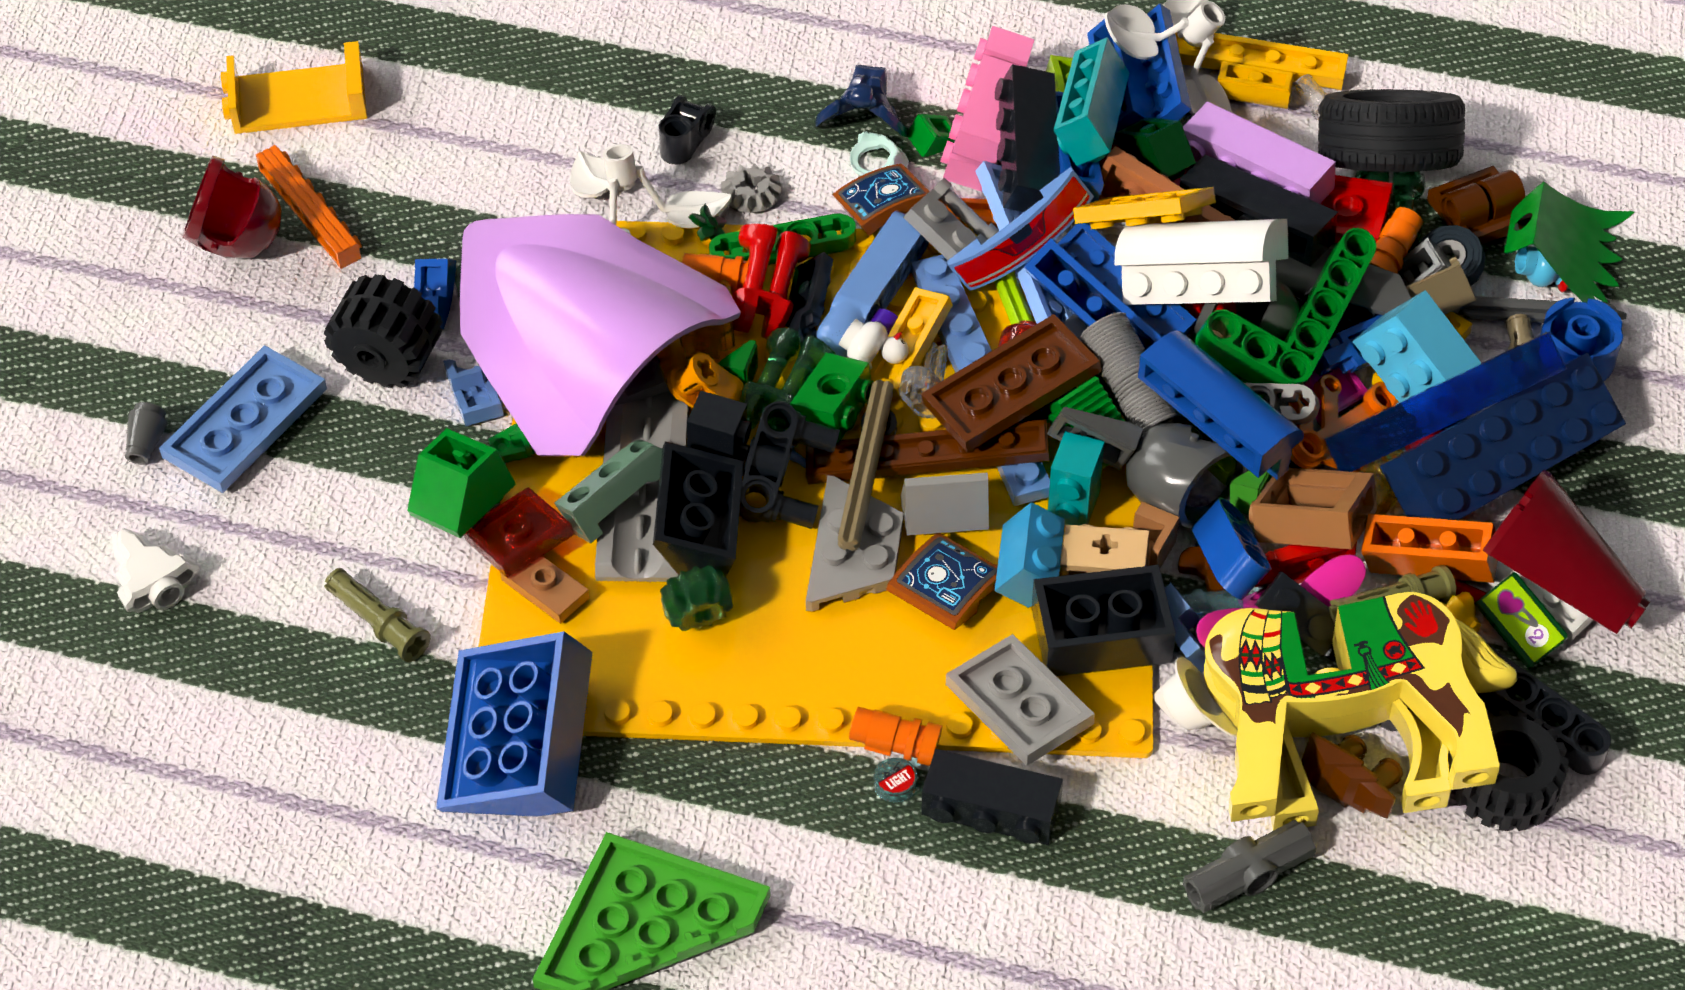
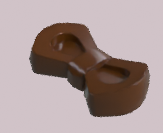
[1178,547,1228,597]

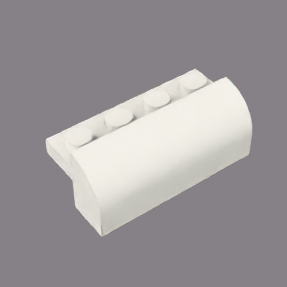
[1115,219,1288,305]

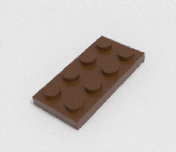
[921,314,1102,453]

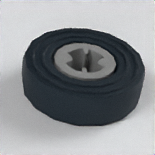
[1417,225,1485,287]

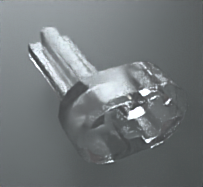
[899,342,949,418]

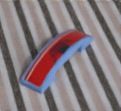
[946,167,1094,291]

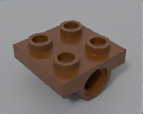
[1427,166,1532,245]

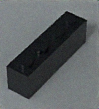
[995,64,1060,212]
[1180,155,1338,267]

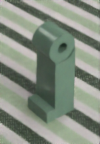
[555,440,662,543]

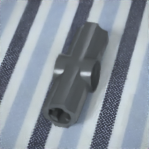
[1183,820,1316,913]

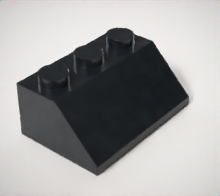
[653,441,744,587]

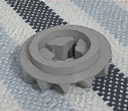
[721,163,781,213]

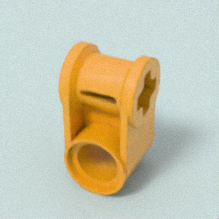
[667,353,744,409]

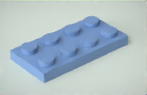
[159,345,327,493]

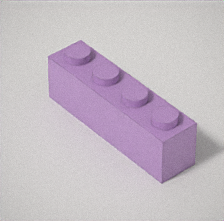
[1183,101,1336,204]

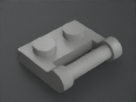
[903,178,999,260]

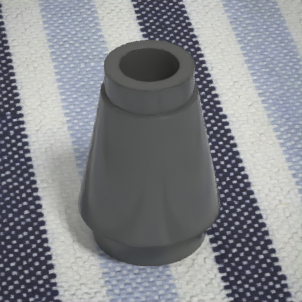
[125,402,168,465]

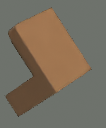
[1133,502,1180,568]

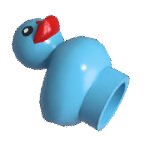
[1515,244,1569,293]

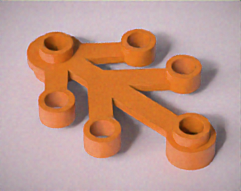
[1289,374,1399,473]

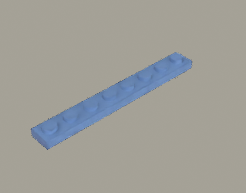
[911,255,1050,506]

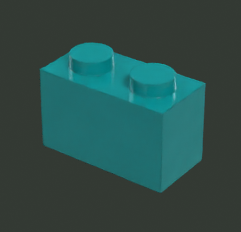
[1048,431,1105,526]

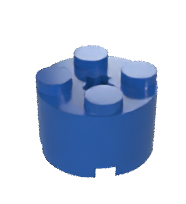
[1538,297,1623,382]

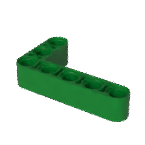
[1195,228,1377,398]

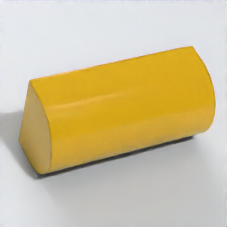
[1217,61,1295,109]

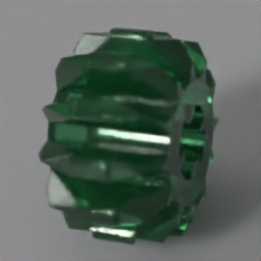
[660,566,733,631]

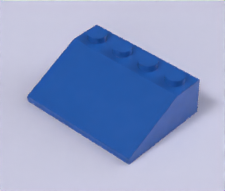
[436,631,593,817]

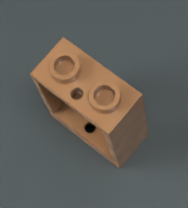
[1249,468,1377,549]

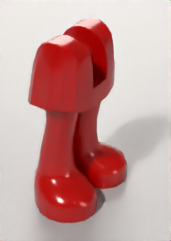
[732,224,811,342]

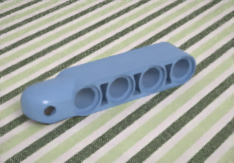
[816,210,929,357]

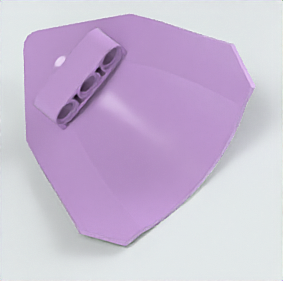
[460,214,741,456]

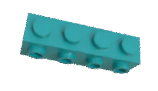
[1054,37,1129,166]

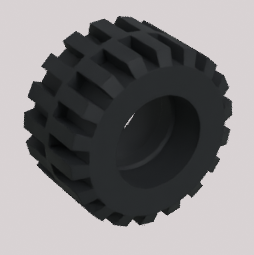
[1451,710,1568,831]

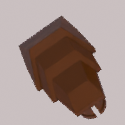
[1301,732,1403,819]

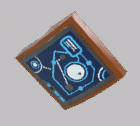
[832,164,930,236]
[886,533,998,630]

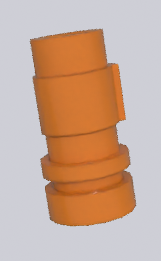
[1370,207,1423,274]
[682,253,749,294]
[849,706,943,766]

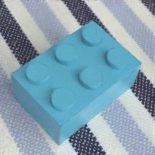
[1352,290,1499,433]

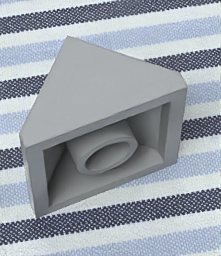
[900,472,989,536]

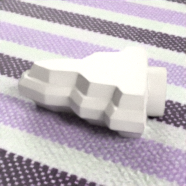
[112,528,199,613]

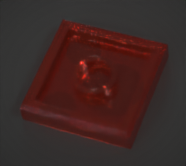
[464,487,575,578]

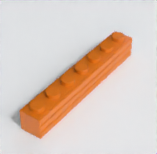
[256,145,362,269]

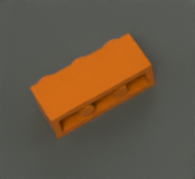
[1361,514,1498,583]

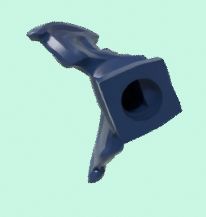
[815,65,908,137]

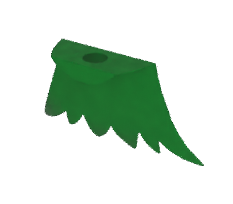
[1504,181,1634,303]

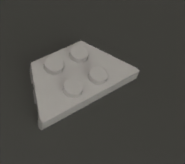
[806,475,904,612]

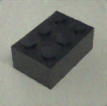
[1032,565,1176,676]

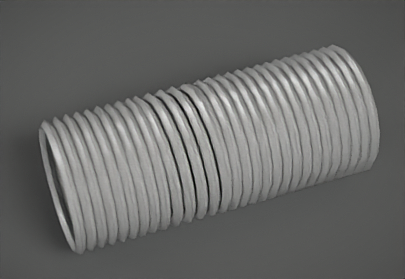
[1080,312,1181,434]

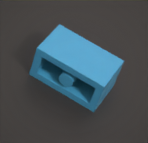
[995,502,1065,608]

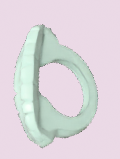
[850,131,909,176]

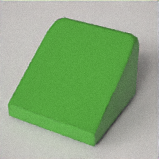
[1230,471,1272,515]

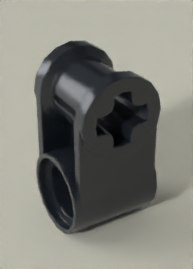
[659,95,716,165]

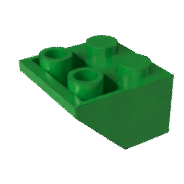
[407,428,516,538]

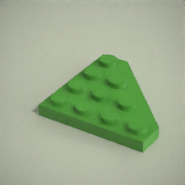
[533,832,771,990]

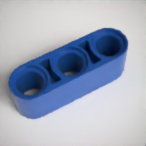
[1192,498,1272,600]

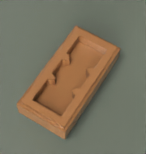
[500,546,590,624]

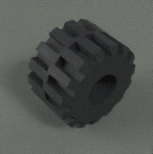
[324,274,443,388]

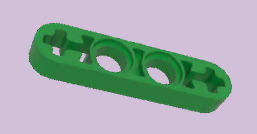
[709,213,856,265]

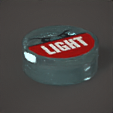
[874,758,917,803]

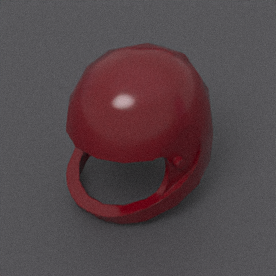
[182,155,282,258]

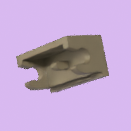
[1406,257,1476,315]

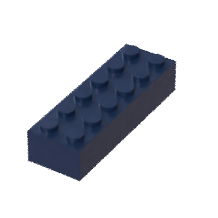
[1379,352,1626,520]

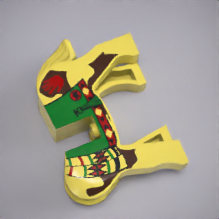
[1204,592,1517,831]

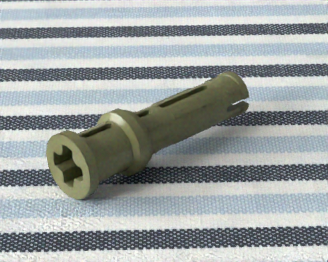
[1329,565,1456,624]
[324,568,431,662]

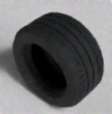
[1318,89,1465,172]

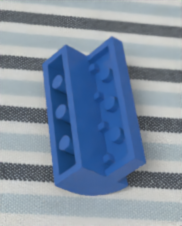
[1087,3,1192,140]
[1024,223,1197,350]
[1138,330,1304,480]

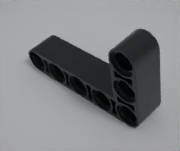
[1379,644,1611,775]

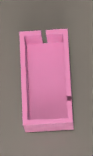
[940,26,1035,192]

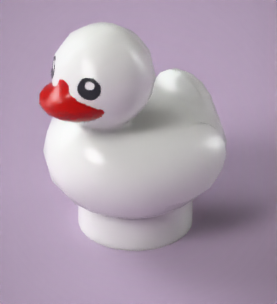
[839,319,909,369]

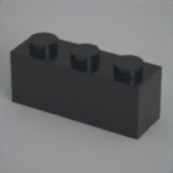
[921,749,1063,845]

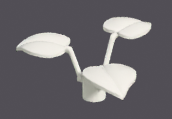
[1105,0,1232,116]
[570,144,732,235]

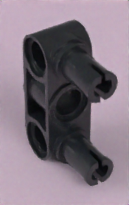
[739,401,840,529]

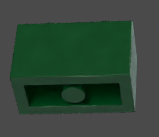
[1115,117,1196,181]

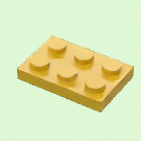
[1073,187,1216,229]

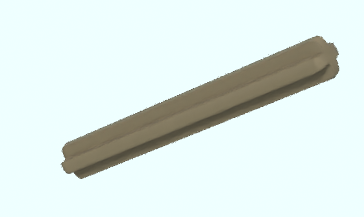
[838,380,894,551]

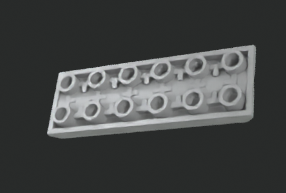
[595,379,689,582]

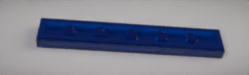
[1323,332,1567,472]

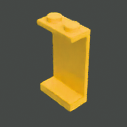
[221,41,367,134]

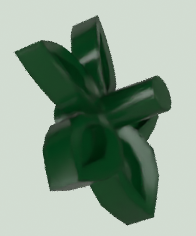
[688,203,727,241]

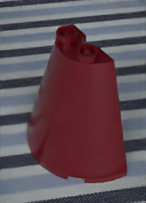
[1483,470,1651,634]

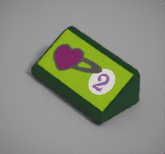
[1474,572,1569,670]

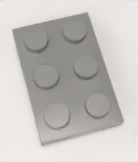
[946,634,1095,766]

